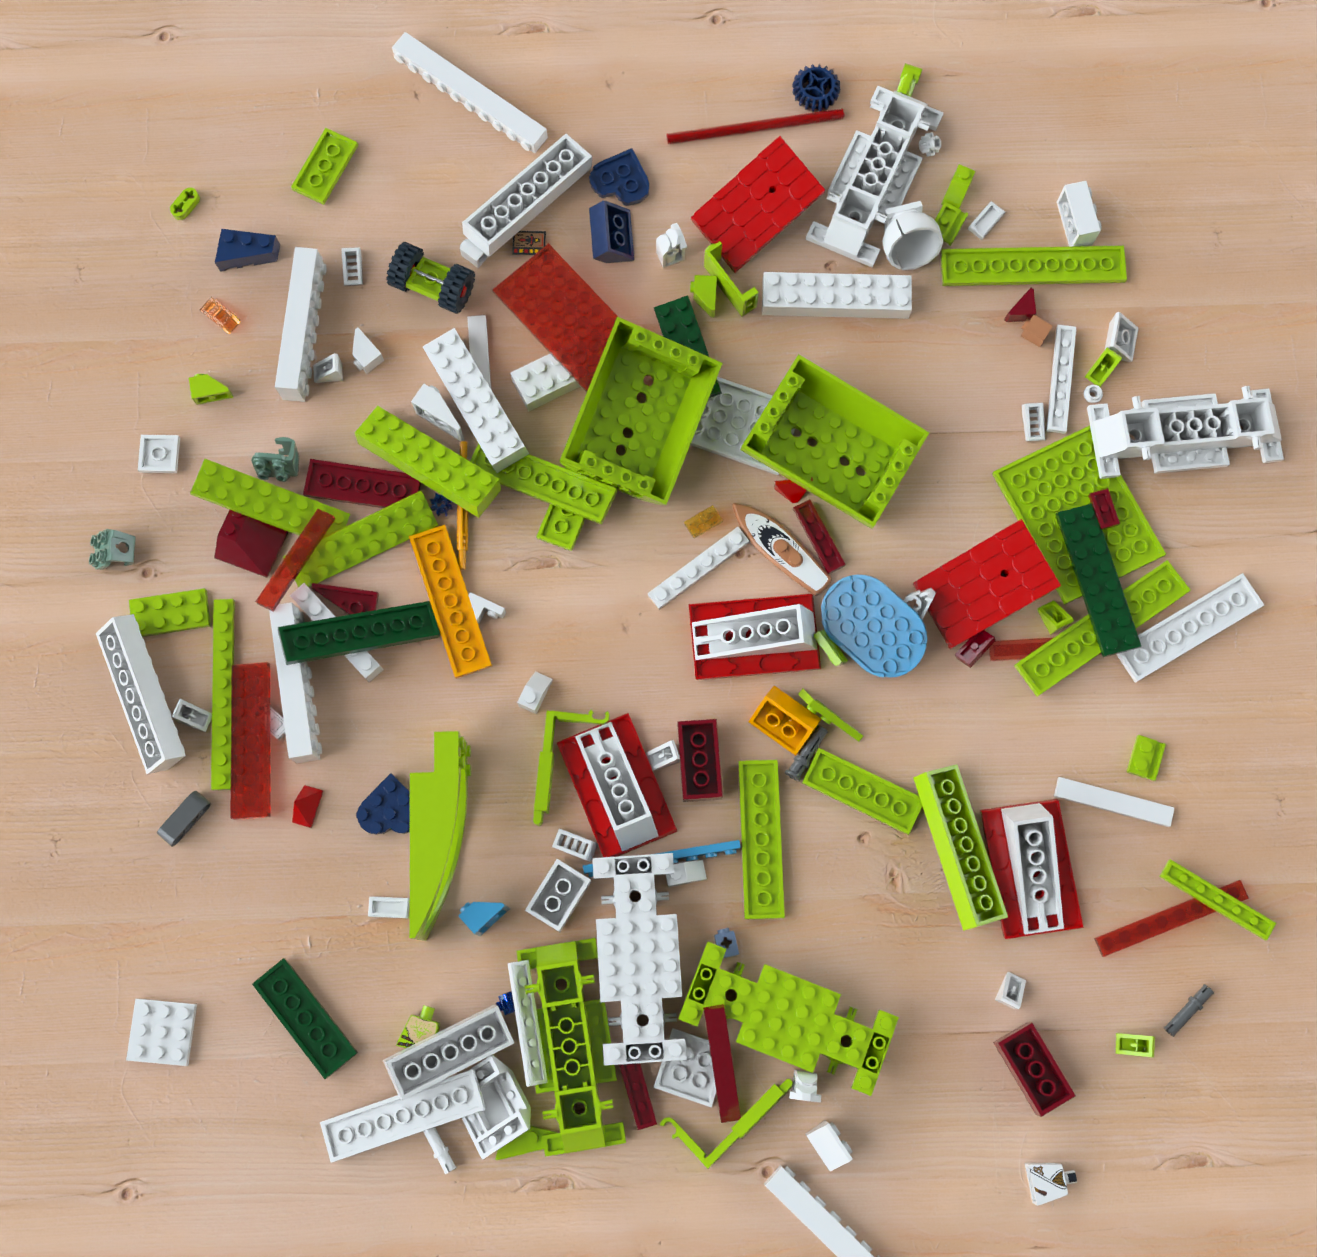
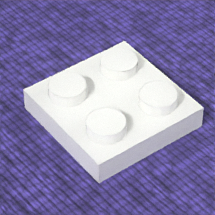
[138,435,180,473]

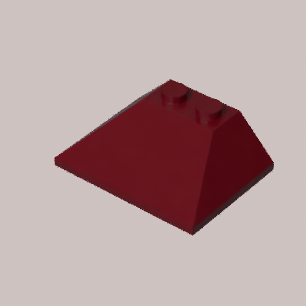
[214,509,288,578]

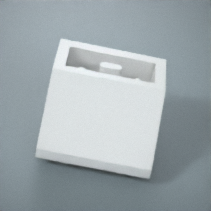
[805,1120,852,1171]

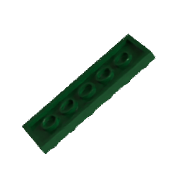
[653,295,722,398]
[252,958,358,1079]

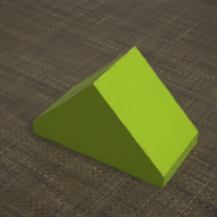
[1085,347,1122,387]
[1037,600,1074,635]
[1116,1033,1155,1057]

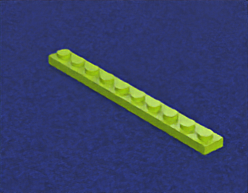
[211,599,235,791]

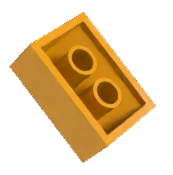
[748,686,821,756]

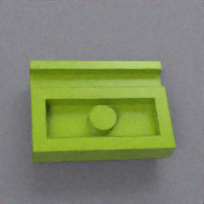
[935,202,968,246]
[813,630,848,666]
[1126,735,1166,781]

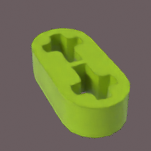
[170,188,200,220]

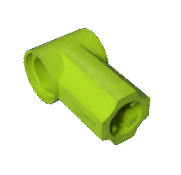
[897,63,922,97]

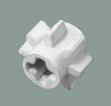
[919,132,941,157]

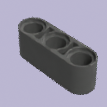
[157,791,211,847]

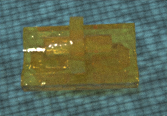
[684,505,723,539]

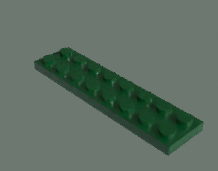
[1055,503,1142,658]
[277,601,440,665]

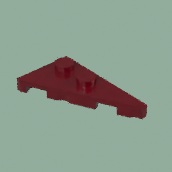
[311,583,379,615]

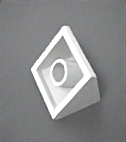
[1105,312,1138,362]

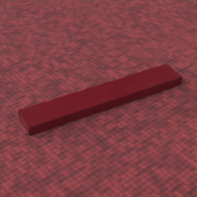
[703,1004,741,1123]

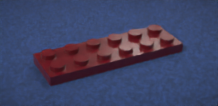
[303,459,421,508]

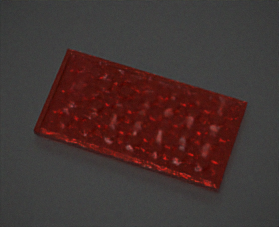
[492,243,618,392]

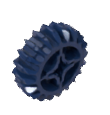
[792,64,841,112]

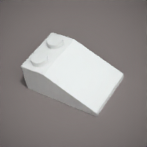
[411,384,465,441]

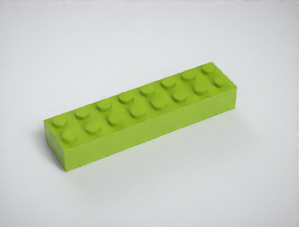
[355,405,501,518]
[913,764,1008,931]

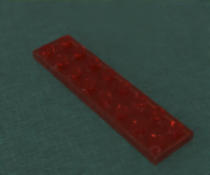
[230,662,271,820]

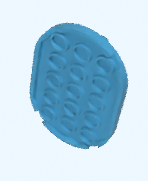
[821,574,927,678]

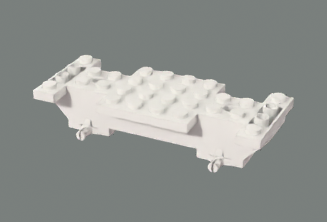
[806,86,943,267]
[1087,386,1284,479]
[592,853,686,1065]

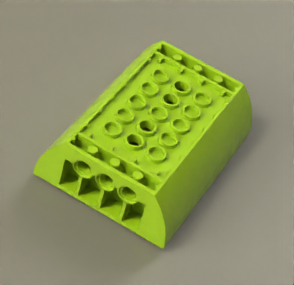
[559,317,723,505]
[740,354,929,529]

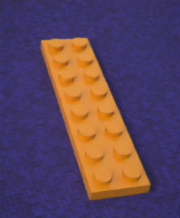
[409,525,492,679]

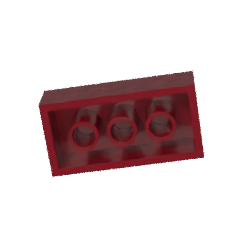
[677,719,723,802]
[993,1022,1076,1117]

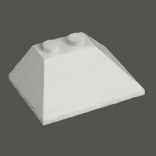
[462,1055,531,1160]

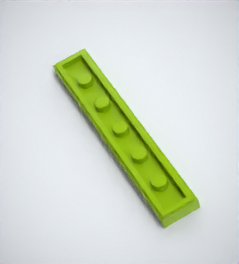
[1159,859,1276,941]

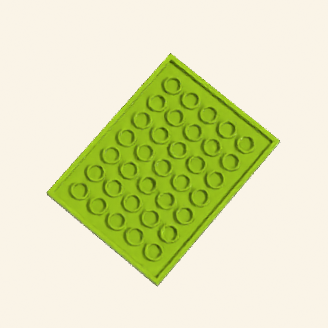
[992,426,1166,605]

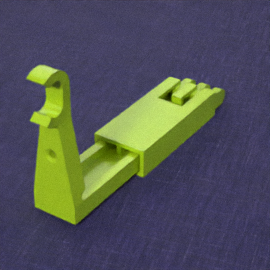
[533,710,610,826]
[660,1079,793,1169]

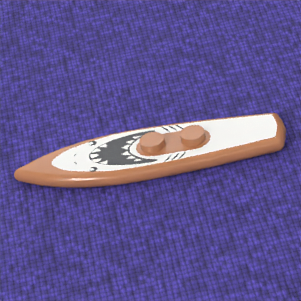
[732,503,832,596]

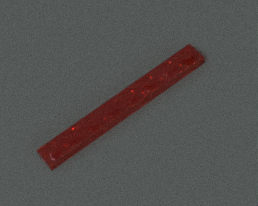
[1094,880,1249,957]

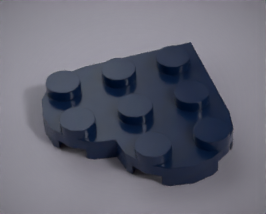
[589,148,649,206]
[356,773,410,835]

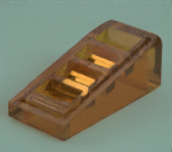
[200,296,240,334]

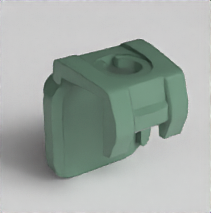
[251,437,299,482]
[89,529,136,570]

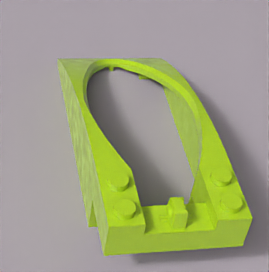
[409,731,471,941]

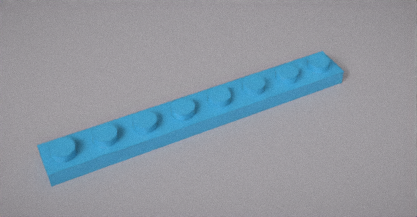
[583,840,741,877]

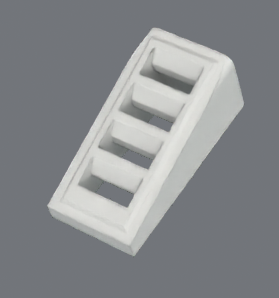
[341,247,363,286]
[1022,403,1045,441]
[552,829,598,862]

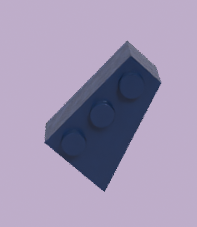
[215,229,280,272]

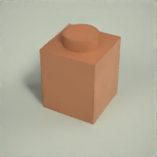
[1021,315,1053,347]

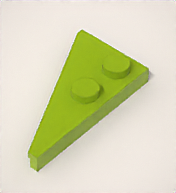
[798,688,863,742]
[495,1125,557,1160]

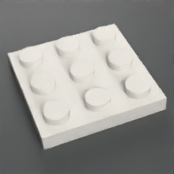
[126,999,197,1066]
[653,1028,716,1107]

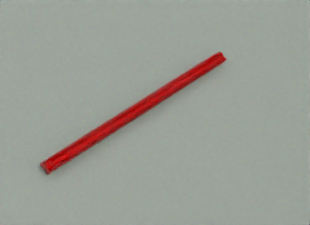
[666,108,845,144]

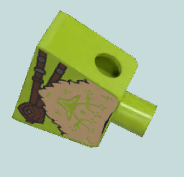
[396,1005,440,1048]

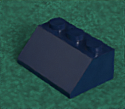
[589,200,635,263]

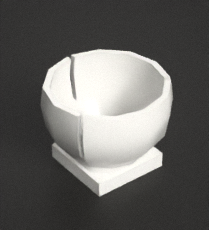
[882,201,943,270]

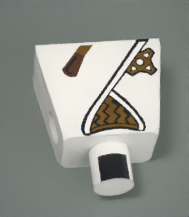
[1025,1163,1077,1206]

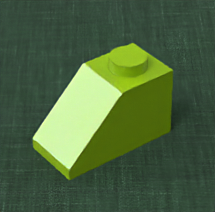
[941,164,976,209]
[690,275,717,318]
[189,374,233,405]

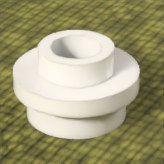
[1084,385,1103,403]

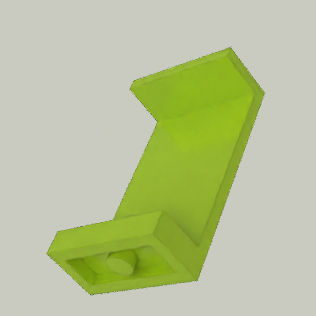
[704,241,759,317]

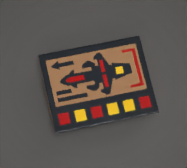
[512,231,546,255]

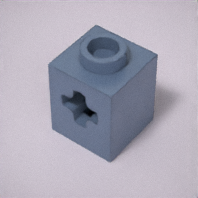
[714,928,739,958]

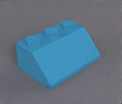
[458,902,510,936]

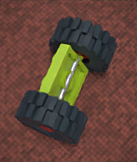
[386,242,475,314]

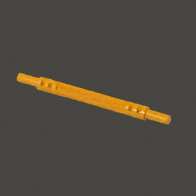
[457,441,468,570]

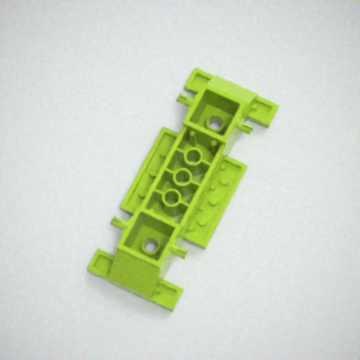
[516,938,626,1157]
[678,942,899,1096]

